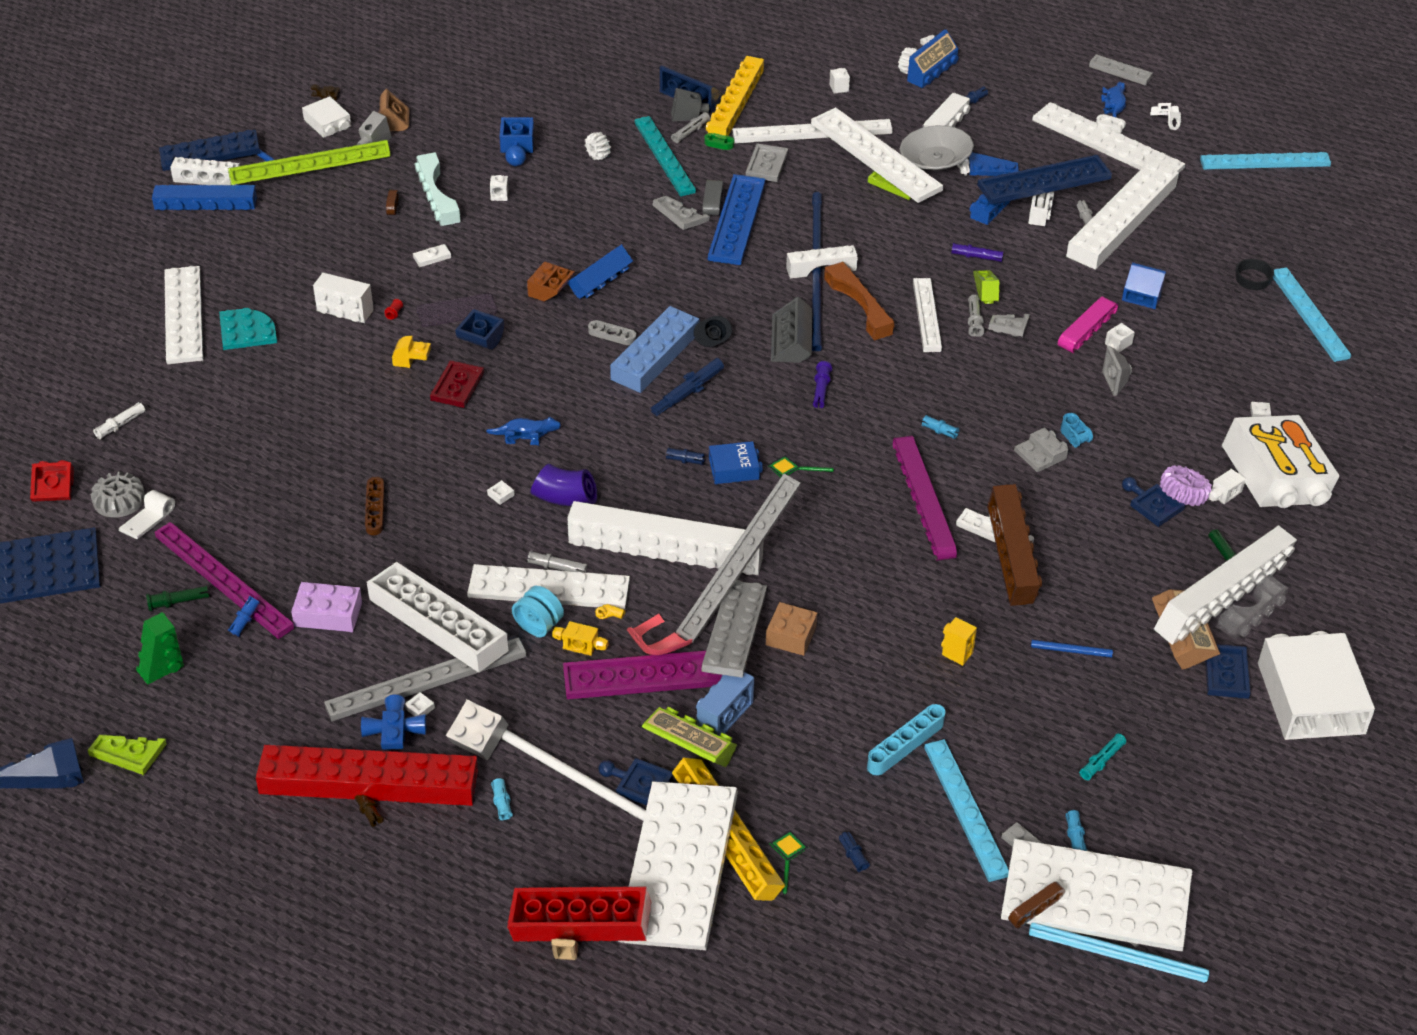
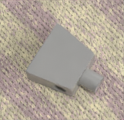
[357,111,392,145]

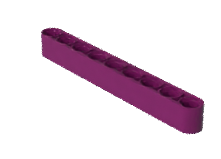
[893,436,957,561]

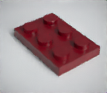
[430,360,484,408]

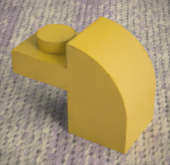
[392,336,431,368]

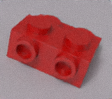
[30,460,74,502]

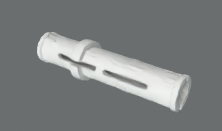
[93,402,145,439]

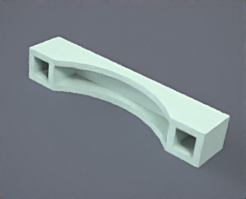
[415,153,460,226]

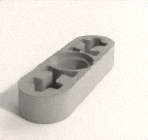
[588,320,636,345]

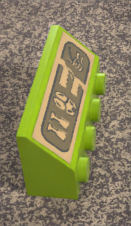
[642,706,737,767]

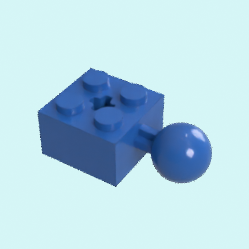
[500,117,534,166]

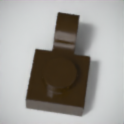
[311,84,340,101]

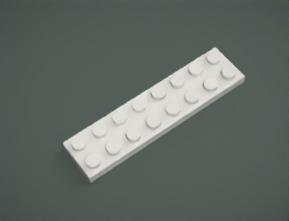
[165,266,203,364]
[467,564,630,609]

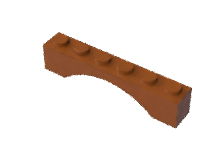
[824,262,895,340]

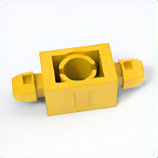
[552,621,609,656]

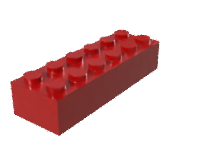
[507,887,651,941]

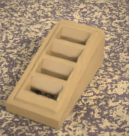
[551,939,578,960]

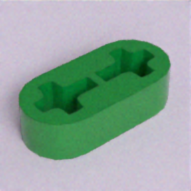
[704,133,734,150]

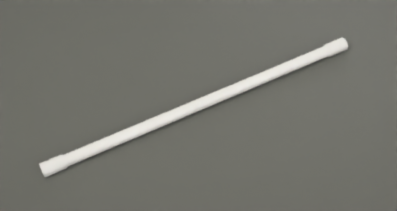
[501,729,646,821]

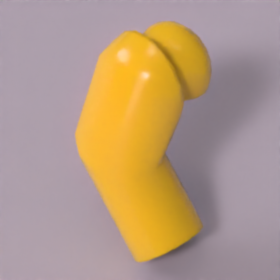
[595,604,626,619]

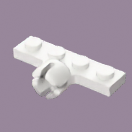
[956,508,1034,542]

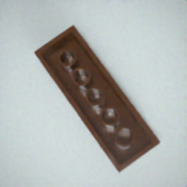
[987,484,1042,606]

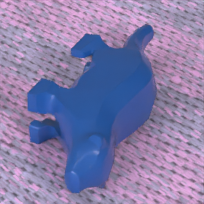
[1101,81,1126,118]
[486,417,561,445]

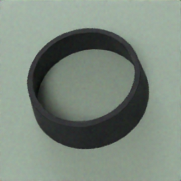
[1236,259,1274,290]

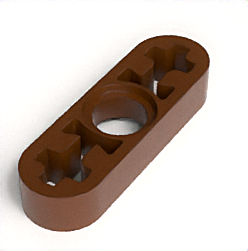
[1008,881,1065,928]

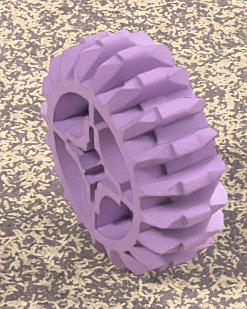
[1160,465,1212,506]

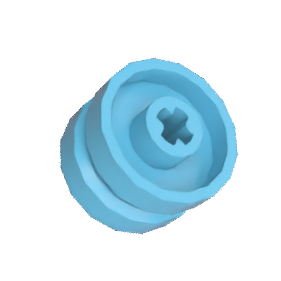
[512,585,564,638]

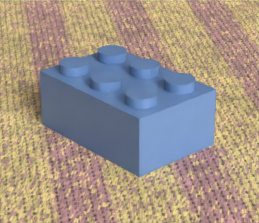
[696,672,754,736]

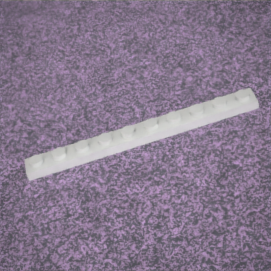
[733,119,892,143]

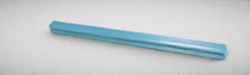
[1029,923,1209,982]

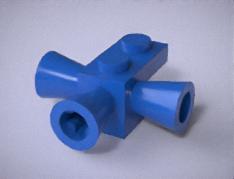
[361,694,426,750]

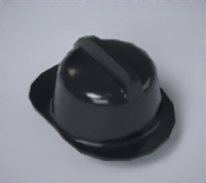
[694,315,732,347]

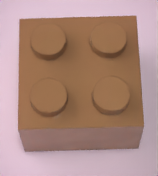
[766,602,818,656]

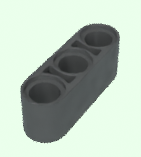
[702,180,723,216]

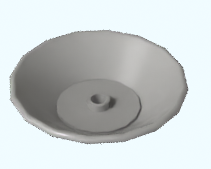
[899,125,974,171]

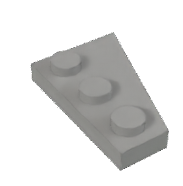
[653,196,710,230]

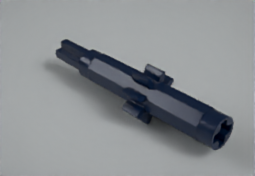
[650,358,724,416]

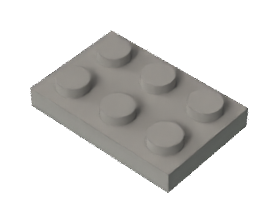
[746,144,788,182]

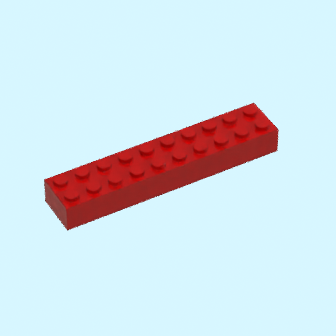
[256,745,478,806]

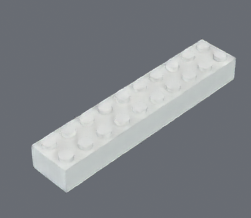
[1066,160,1179,270]
[568,501,763,575]
[1154,525,1297,645]

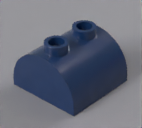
[455,309,504,349]

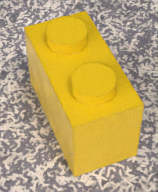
[941,617,977,665]

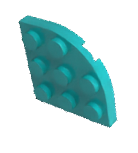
[219,308,277,350]

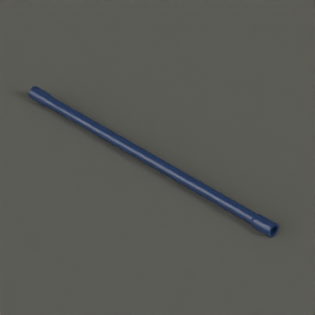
[812,192,822,351]

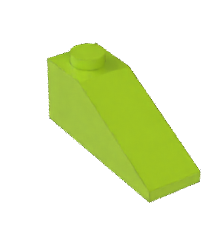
[973,270,999,304]

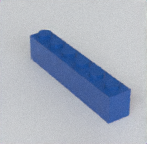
[152,185,257,210]

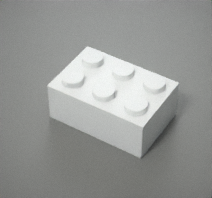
[313,273,373,323]

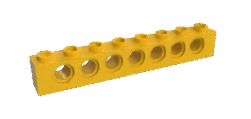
[706,56,764,136]
[672,758,785,901]

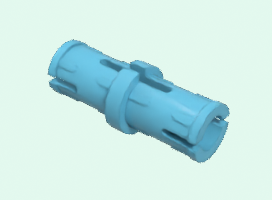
[491,778,513,820]

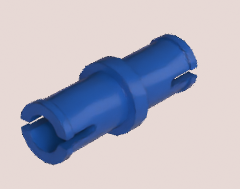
[228,596,260,637]

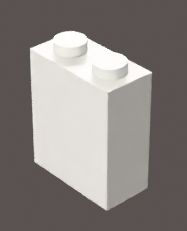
[302,97,351,138]

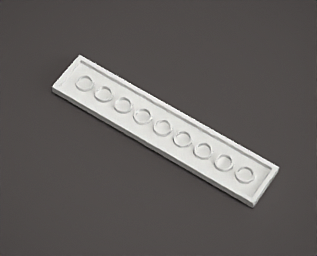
[1032,102,1185,172]
[811,108,943,203]

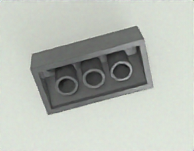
[771,297,812,363]

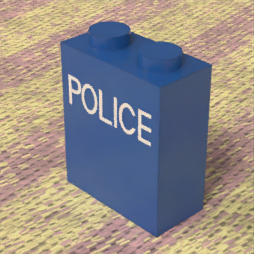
[709,441,762,484]

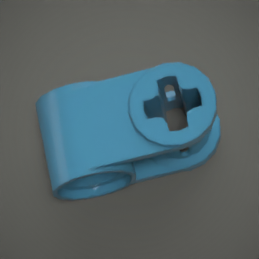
[1060,413,1093,448]

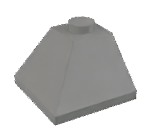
[1102,346,1132,396]

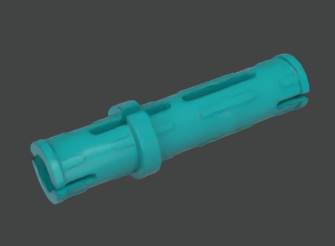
[1079,733,1127,781]

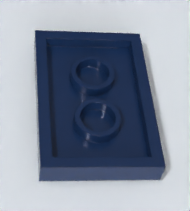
[1205,644,1250,699]

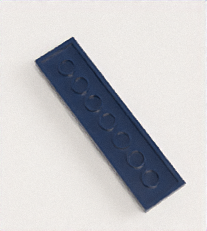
[977,155,1112,205]

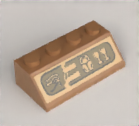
[1152,589,1220,669]

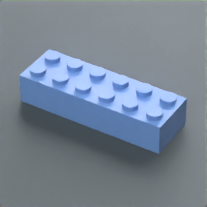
[610,306,699,393]

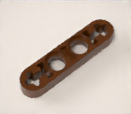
[365,477,385,535]

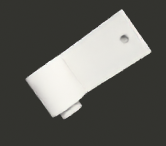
[119,490,175,539]

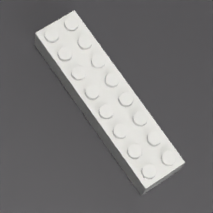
[367,562,509,673]

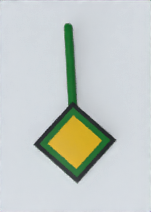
[767,455,834,477]
[769,830,808,894]

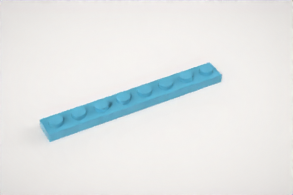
[1200,152,1331,169]
[1273,267,1351,362]
[925,739,1009,882]

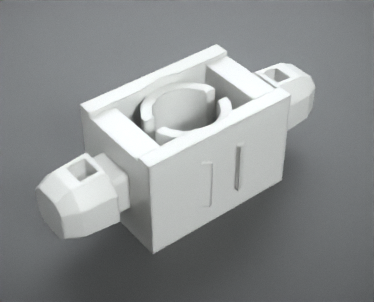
[1208,469,1246,504]

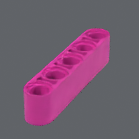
[1058,296,1118,353]

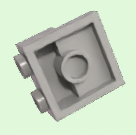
[1014,427,1068,473]

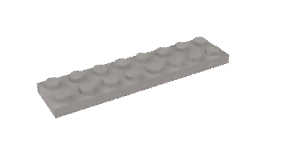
[701,580,767,678]

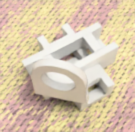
[1150,103,1181,130]

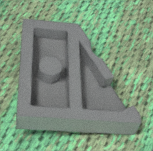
[988,314,1030,337]

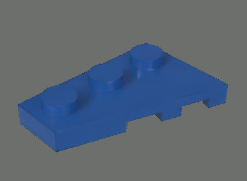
[968,152,1019,176]

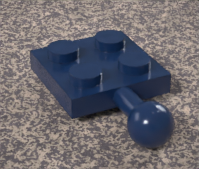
[1122,477,1185,527]
[598,758,674,806]

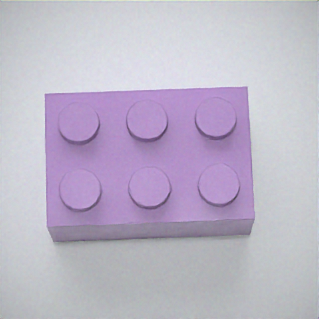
[291,582,362,632]

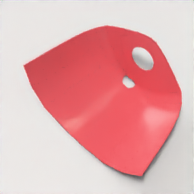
[627,614,692,655]

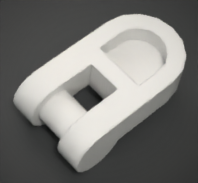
[1096,115,1126,134]

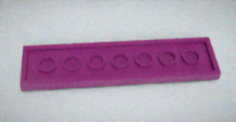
[563,651,723,699]

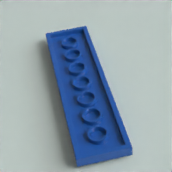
[708,174,766,265]

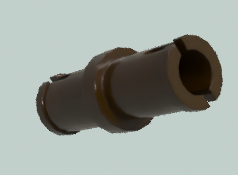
[355,795,383,827]

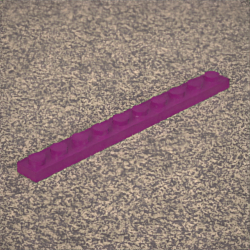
[155,522,294,639]

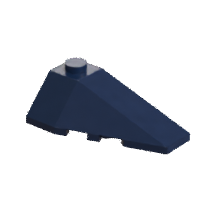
[0,738,84,788]

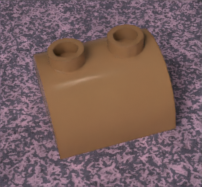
[379,89,409,131]

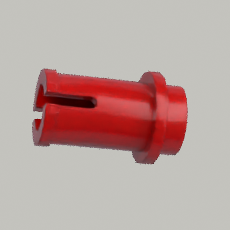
[385,299,403,320]

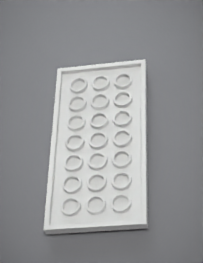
[618,782,738,950]
[1001,839,1192,952]

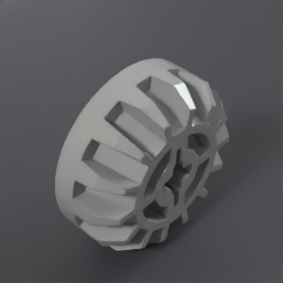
[91,472,145,517]

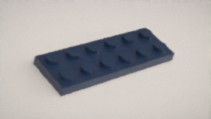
[159,129,260,171]

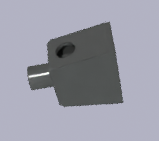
[671,88,709,122]

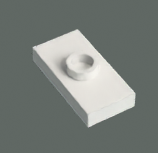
[413,244,451,267]

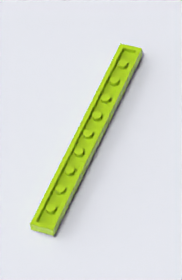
[227,140,390,185]

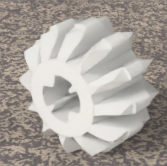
[898,48,917,74]
[585,132,611,160]

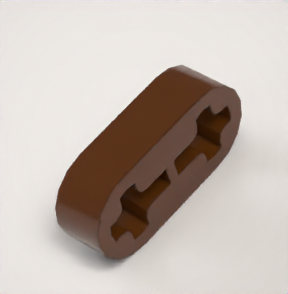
[386,190,399,215]

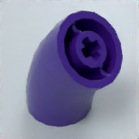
[530,464,597,506]

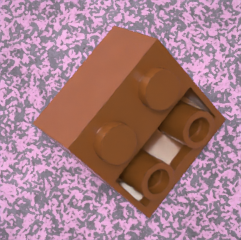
[527,261,575,301]

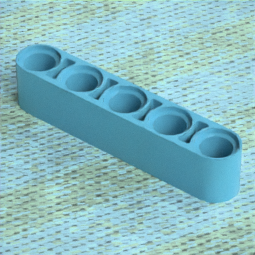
[867,704,945,775]

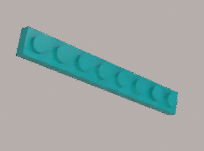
[635,116,696,197]

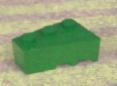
[136,612,184,685]

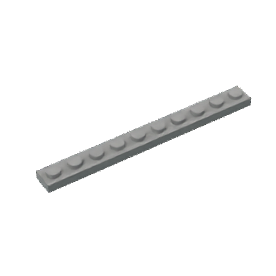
[676,474,801,644]
[324,638,526,722]

